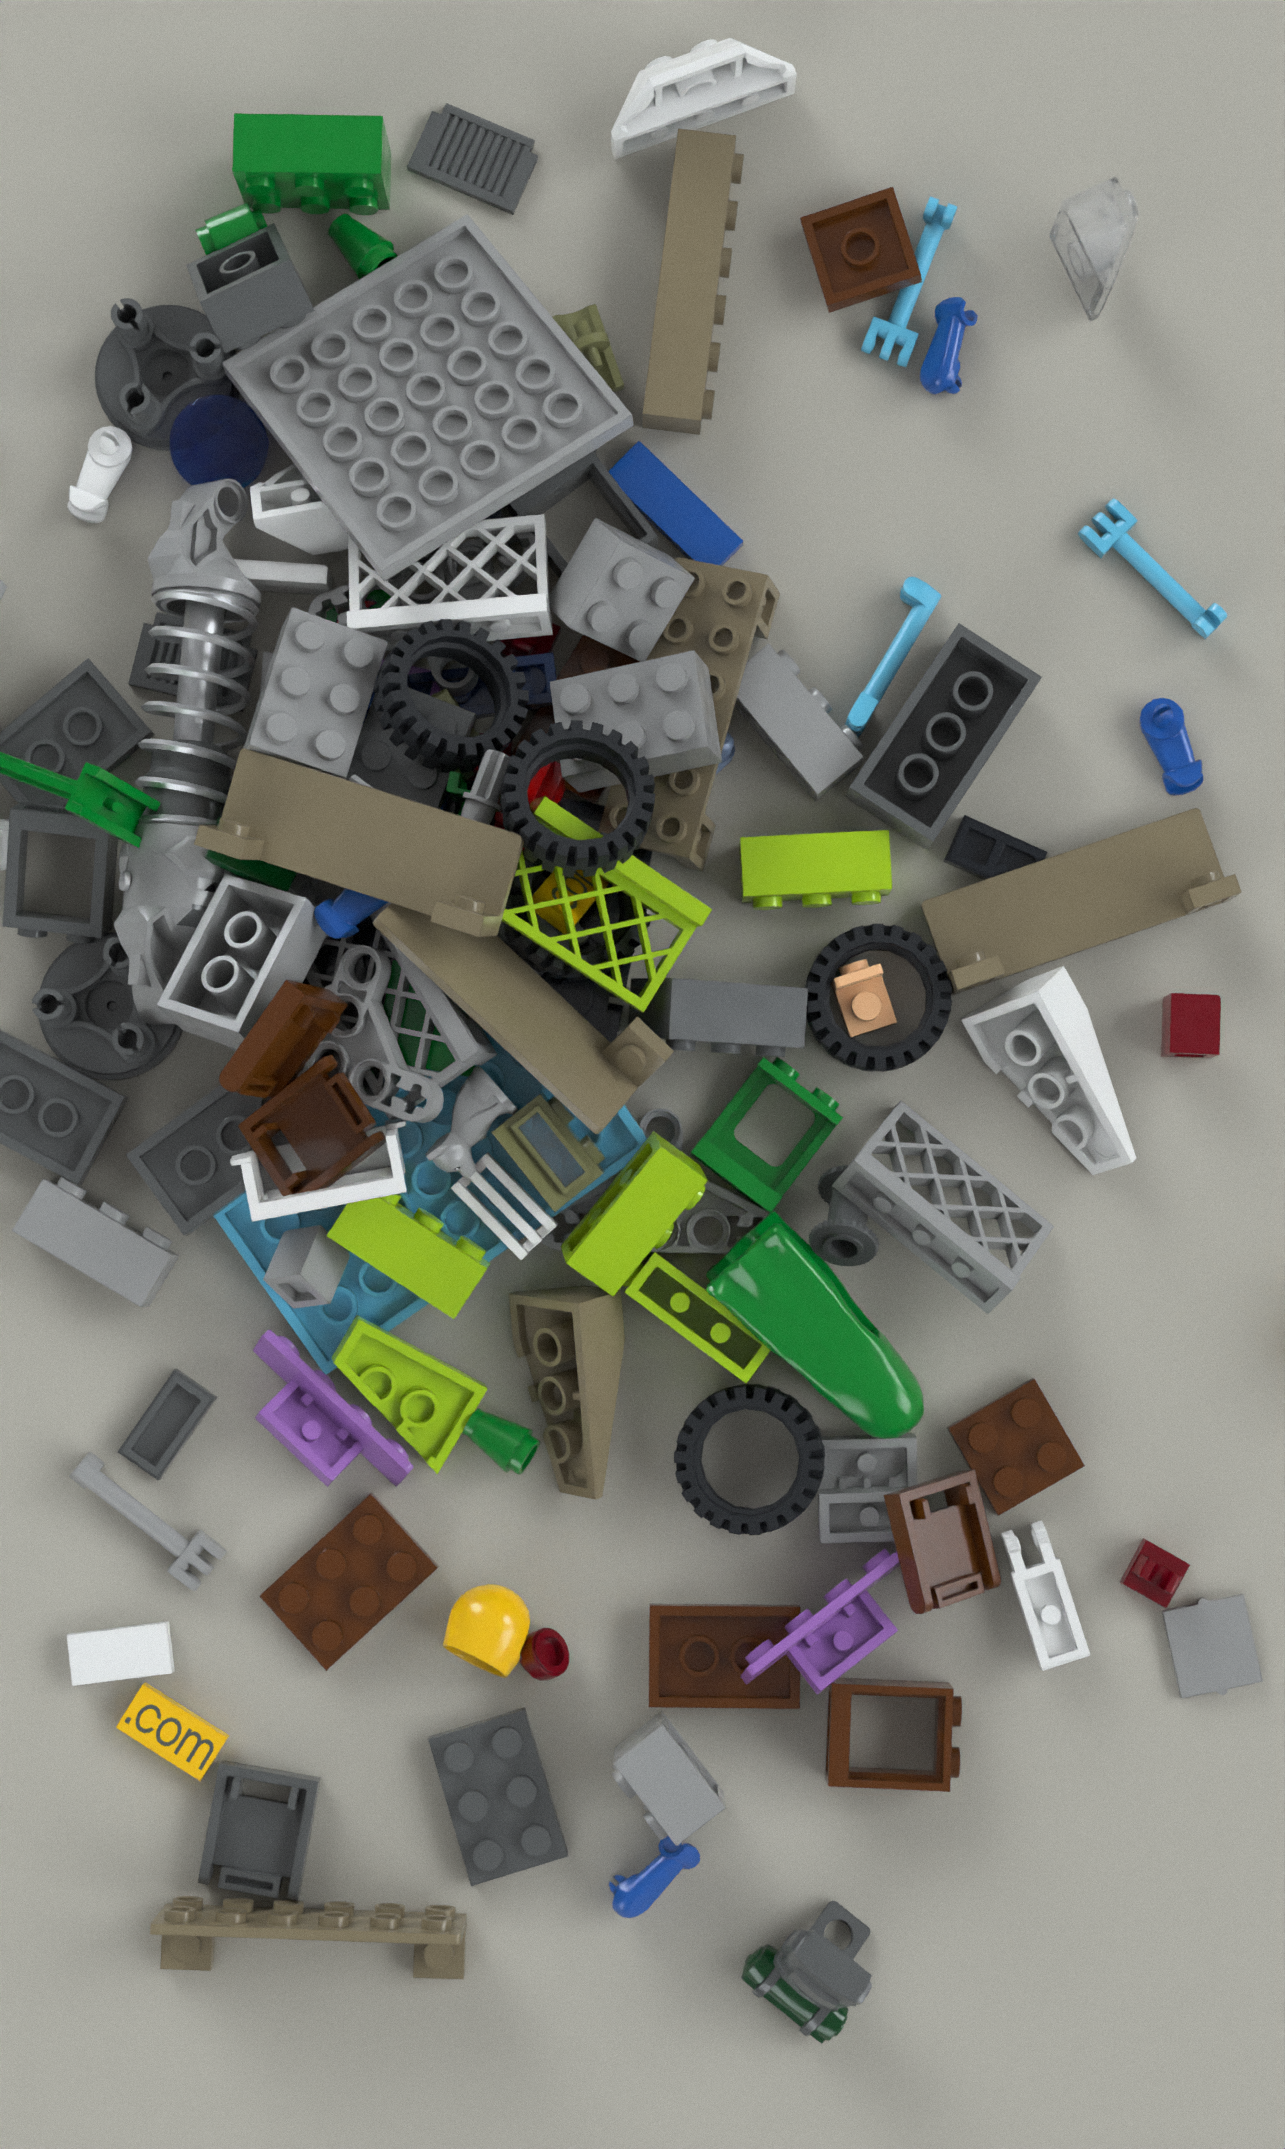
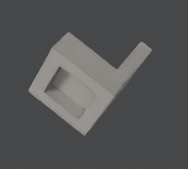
[263,1225,350,1309]

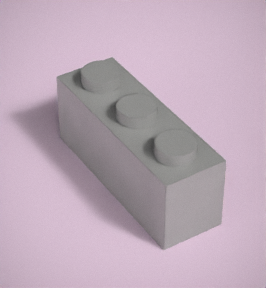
[735,643,863,802]
[12,1176,179,1307]

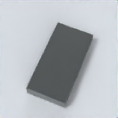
[118,1369,218,1480]

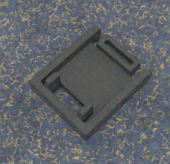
[198,1760,321,1901]

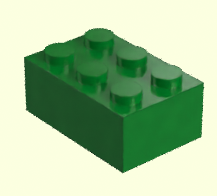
[232,113,391,215]

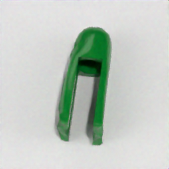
[706,1212,924,1439]

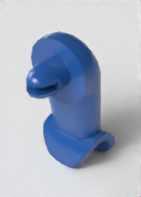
[920,297,978,394]
[1139,698,1204,796]
[314,888,388,939]
[609,1836,700,1918]

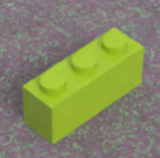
[739,830,892,910]
[560,1131,708,1297]
[326,1194,491,1319]
[624,1252,771,1383]

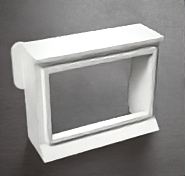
[230,1118,407,1222]

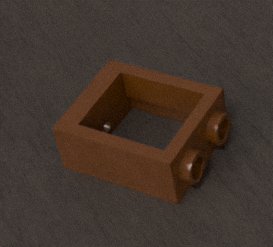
[825,1678,962,1792]

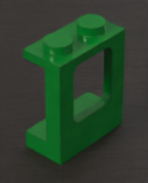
[690,1057,843,1213]

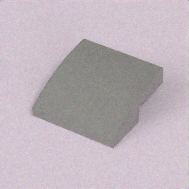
[817,1434,918,1543]

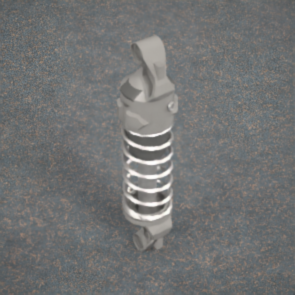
[114,479,262,1025]

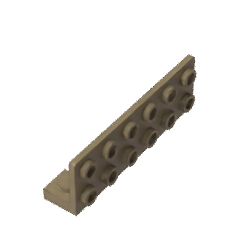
[598,557,780,872]
[194,748,524,937]
[921,808,1242,995]
[373,903,674,1134]
[150,1896,467,1980]

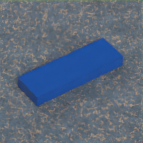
[608,441,743,566]

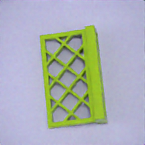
[502,796,712,1012]

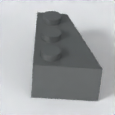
[628,978,808,1057]

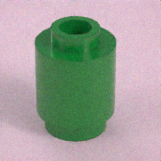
[195,203,267,255]

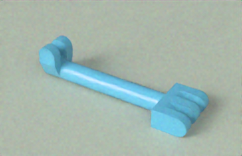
[861,196,958,368]
[1078,498,1227,639]
[845,577,942,737]

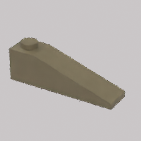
[509,1285,625,1500]

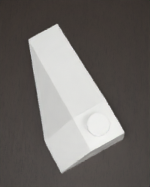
[961,966,1136,1175]

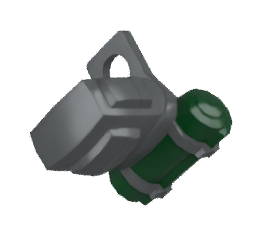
[741,1901,872,2044]

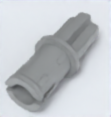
[461,749,511,825]

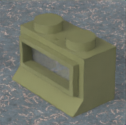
[491,1092,605,1212]

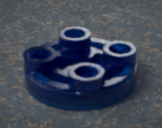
[169,394,269,488]

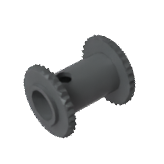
[809,1165,879,1267]

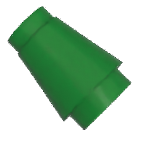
[328,213,398,279]
[463,1408,540,1475]

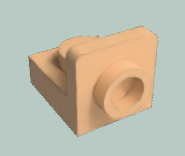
[831,959,897,1038]

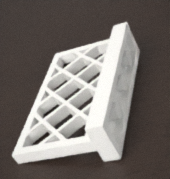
[347,514,553,650]

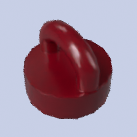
[519,1628,570,1681]

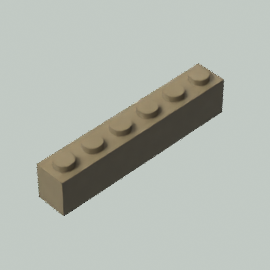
[642,129,744,435]

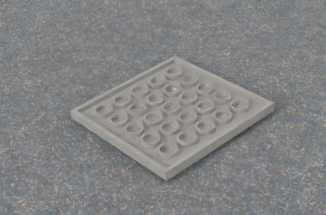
[222,214,633,581]

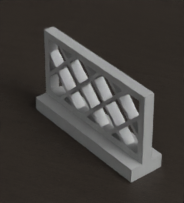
[306,902,497,1120]
[832,1101,1054,1314]

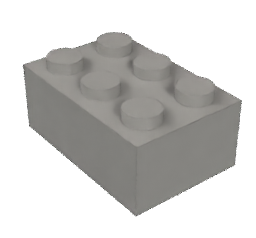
[244,607,388,779]
[550,650,722,792]
[156,874,327,1049]

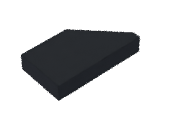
[943,815,1048,880]

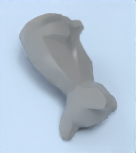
[425,1065,518,1179]

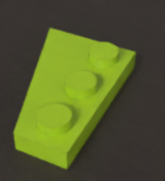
[331,1315,488,1474]

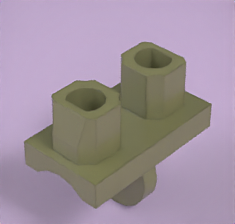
[552,304,624,393]

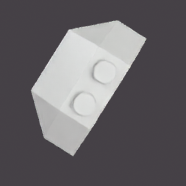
[611,38,797,159]
[250,464,348,555]

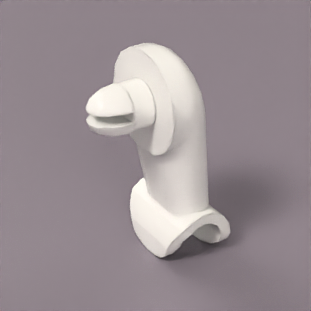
[67,426,133,523]

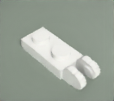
[1001,1520,1090,1671]

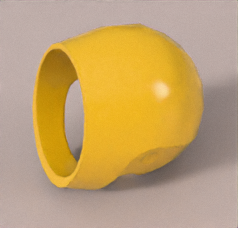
[443,1584,530,1678]

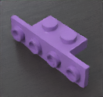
[253,1330,414,1487]
[740,1549,900,1695]

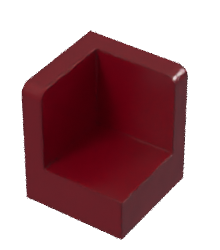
[1161,993,1221,1059]

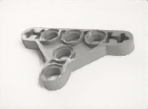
[226,945,444,1123]

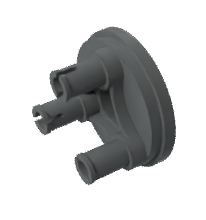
[95,298,240,451]
[32,932,183,1080]

